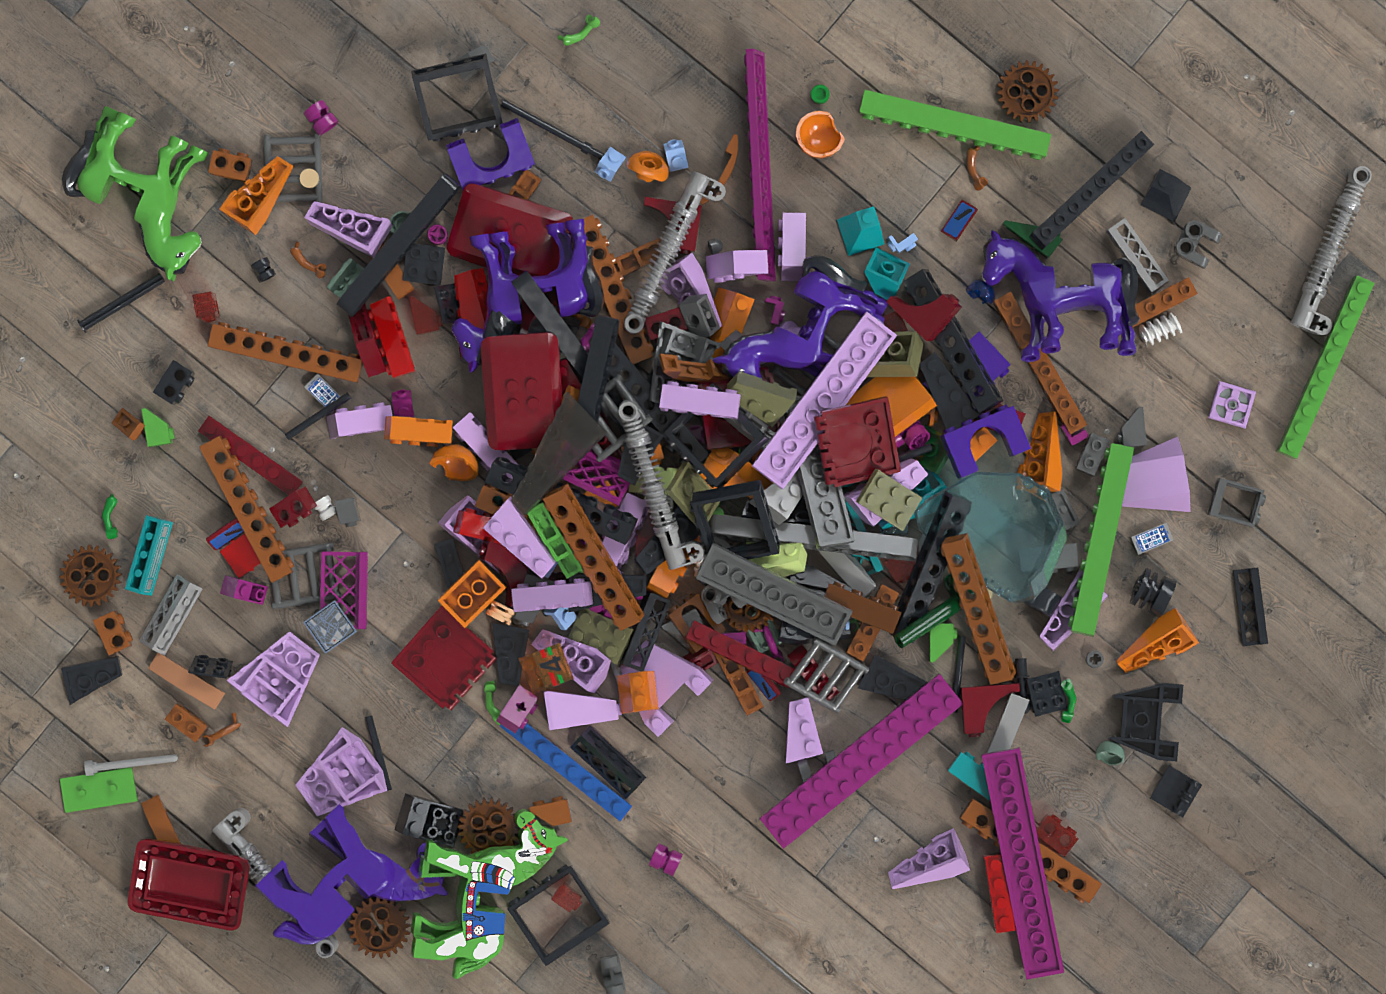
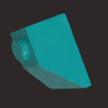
[837,206,885,256]
[864,247,910,300]

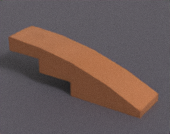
[148,653,225,710]

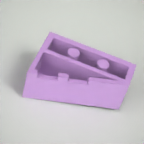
[778,213,806,281]
[706,250,768,283]
[327,402,392,439]
[785,697,823,763]

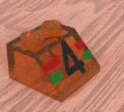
[518,643,574,694]

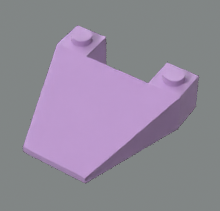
[620,640,714,737]

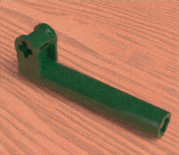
[894,572,975,648]

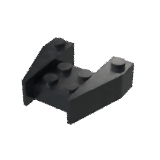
[778,565,852,645]
[1109,682,1184,762]

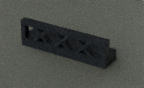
[1233,567,1268,646]
[620,592,671,672]
[570,726,646,799]

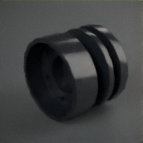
[1129,568,1177,617]

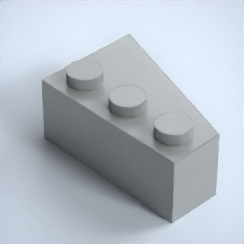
[749,470,803,525]

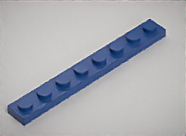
[500,723,632,821]

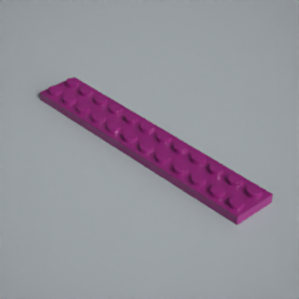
[744,49,776,282]
[759,673,963,849]
[982,747,1064,980]

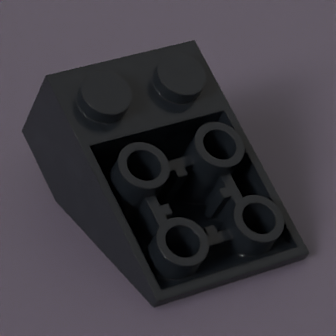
[394,793,464,847]

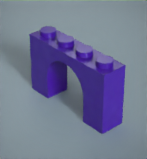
[446,118,535,189]
[922,331,1011,401]
[940,404,1031,479]

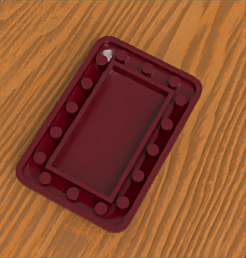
[447,183,574,276]
[481,332,563,450]
[128,839,250,931]

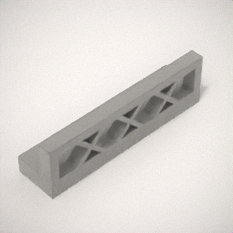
[1106,218,1169,294]
[139,574,203,655]

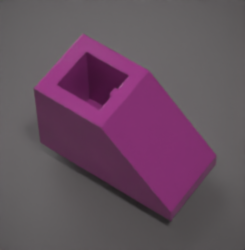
[220,575,268,605]

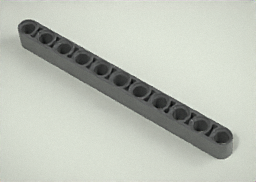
[709,514,918,561]

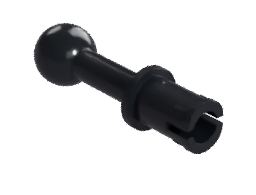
[1014,658,1031,714]

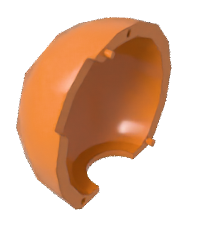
[796,111,845,159]
[429,444,479,481]

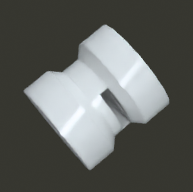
[314,495,337,521]

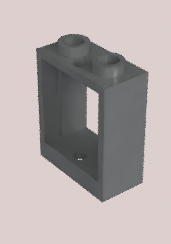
[1207,478,1266,528]

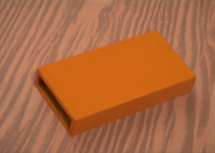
[846,377,937,437]

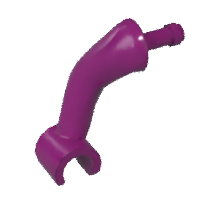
[581,323,595,354]
[754,625,783,662]

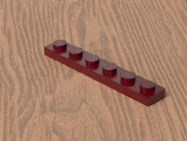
[198,416,303,495]
[685,620,795,688]

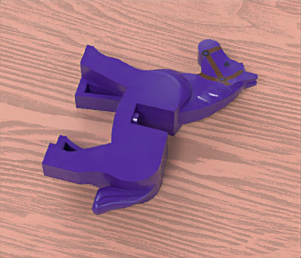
[255,804,448,945]

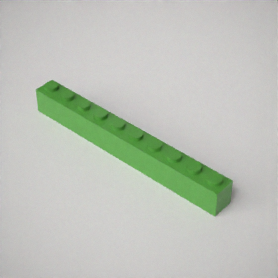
[859,90,1051,160]
[1276,275,1375,459]
[1068,443,1134,637]

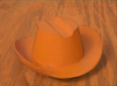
[626,151,669,182]

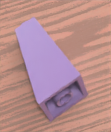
[544,690,622,730]

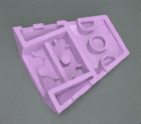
[1122,437,1190,512]
[227,632,320,727]
[296,727,387,816]

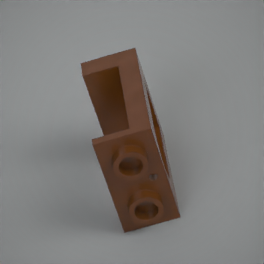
[665,593,726,655]

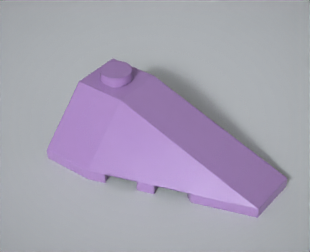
[438,495,500,574]

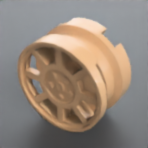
[486,600,516,625]

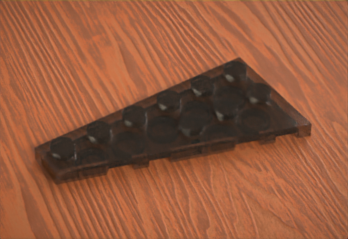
[511,391,607,515]

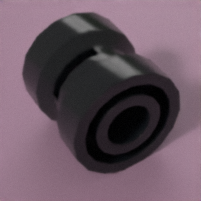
[251,257,276,283]

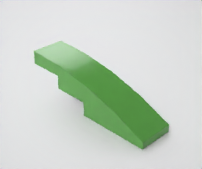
[526,502,583,579]

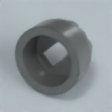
[707,239,723,255]

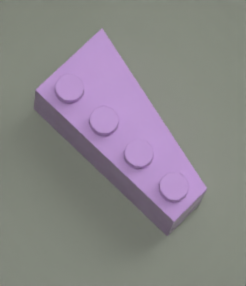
[304,201,393,258]
[659,381,741,419]
[453,412,518,479]
[843,458,928,526]
[593,493,649,575]
[483,496,556,578]
[1039,570,1108,652]
[512,578,593,612]

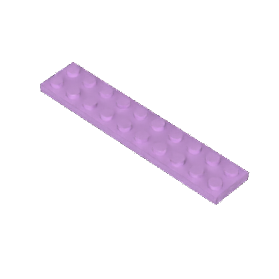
[751,312,897,489]

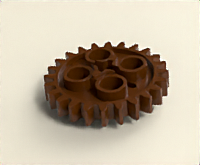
[996,60,1059,123]
[59,545,123,607]
[723,596,774,633]
[458,797,520,854]
[348,897,411,959]

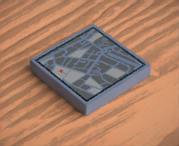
[303,600,357,654]

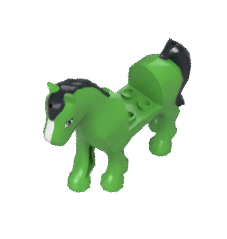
[62,106,209,281]

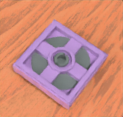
[1208,381,1256,429]

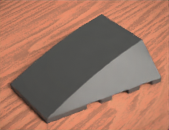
[650,321,722,404]

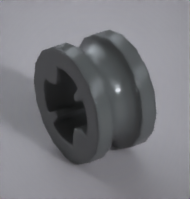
[1086,651,1104,668]

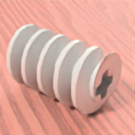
[1139,312,1182,348]

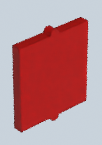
[220,533,261,578]

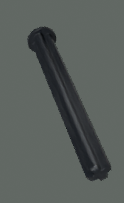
[77,273,165,333]

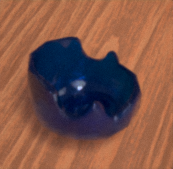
[965,279,995,304]

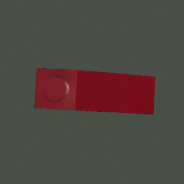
[787,645,839,700]

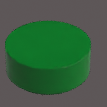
[810,85,830,104]

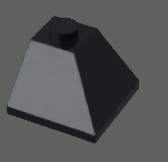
[1140,169,1191,222]

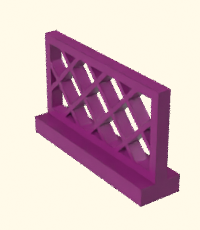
[549,438,631,505]
[320,552,368,629]

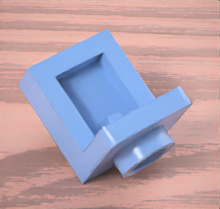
[663,139,689,172]
[595,147,626,182]
[887,233,918,254]
[543,607,577,630]

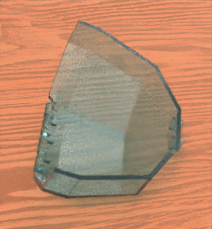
[914,472,1067,604]

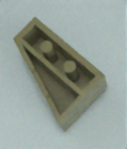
[727,371,797,427]

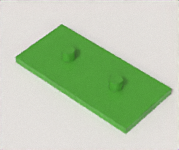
[60,767,138,813]

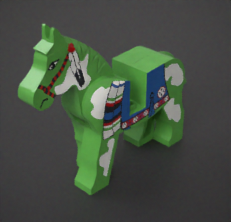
[411,809,568,979]

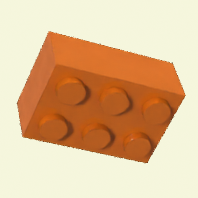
[438,559,506,628]

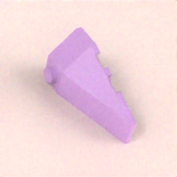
[659,253,722,327]
[531,629,611,693]
[888,829,970,889]

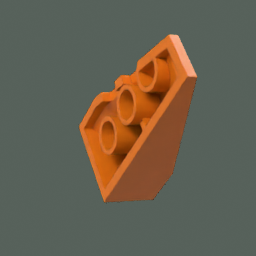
[219,156,293,235]
[710,287,755,359]
[1016,411,1062,493]
[699,448,773,499]
[1116,608,1199,673]

